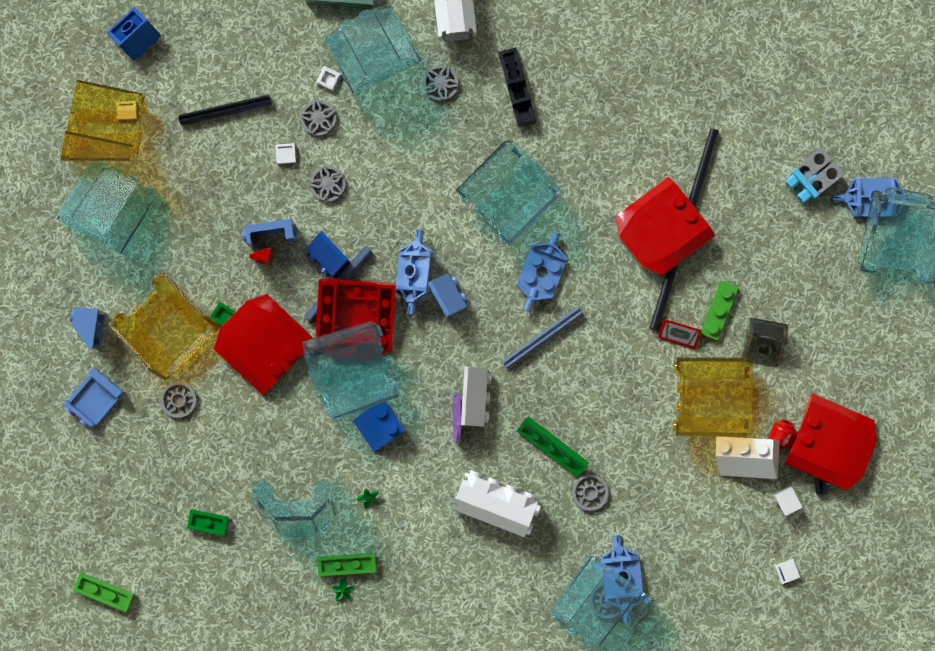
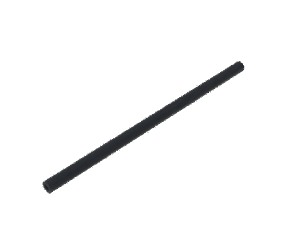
[649,128,719,331]

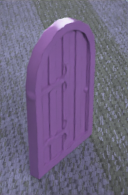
[453,393,461,444]

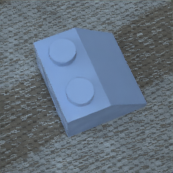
[428,274,468,319]
[70,307,106,350]

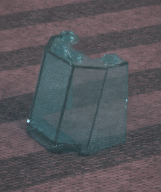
[324,5,423,103]
[456,140,565,246]
[54,159,162,257]
[858,187,935,284]
[302,321,400,421]
[253,478,338,537]
[550,552,656,651]

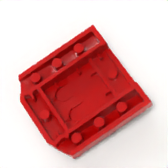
[615,177,716,277]
[315,278,396,359]
[213,293,316,395]
[784,393,877,491]

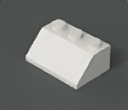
[461,367,491,427]
[716,436,780,479]

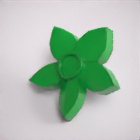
[357,489,379,509]
[331,578,354,601]

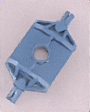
[832,178,917,217]
[396,230,436,315]
[517,231,567,313]
[599,535,644,621]

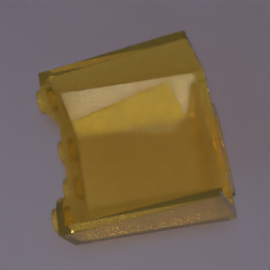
[60,80,148,161]
[107,270,220,381]
[673,357,755,437]

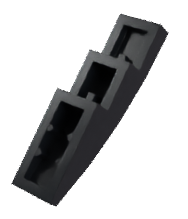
[498,47,536,127]

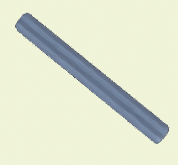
[304,246,373,323]
[502,307,583,369]

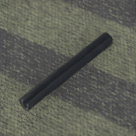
[178,95,272,125]

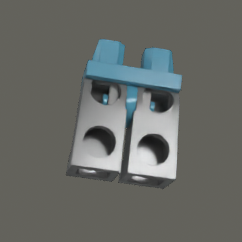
[785,147,845,203]

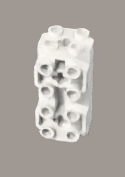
[434,0,477,42]
[452,470,541,537]

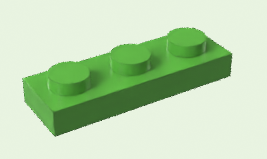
[701,280,739,341]
[317,553,376,576]
[73,572,135,612]

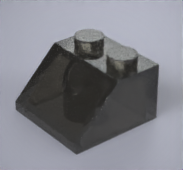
[741,317,788,368]

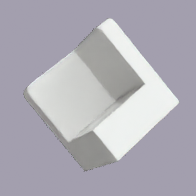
[772,486,803,516]

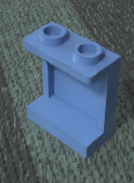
[242,219,297,248]
[63,367,125,428]

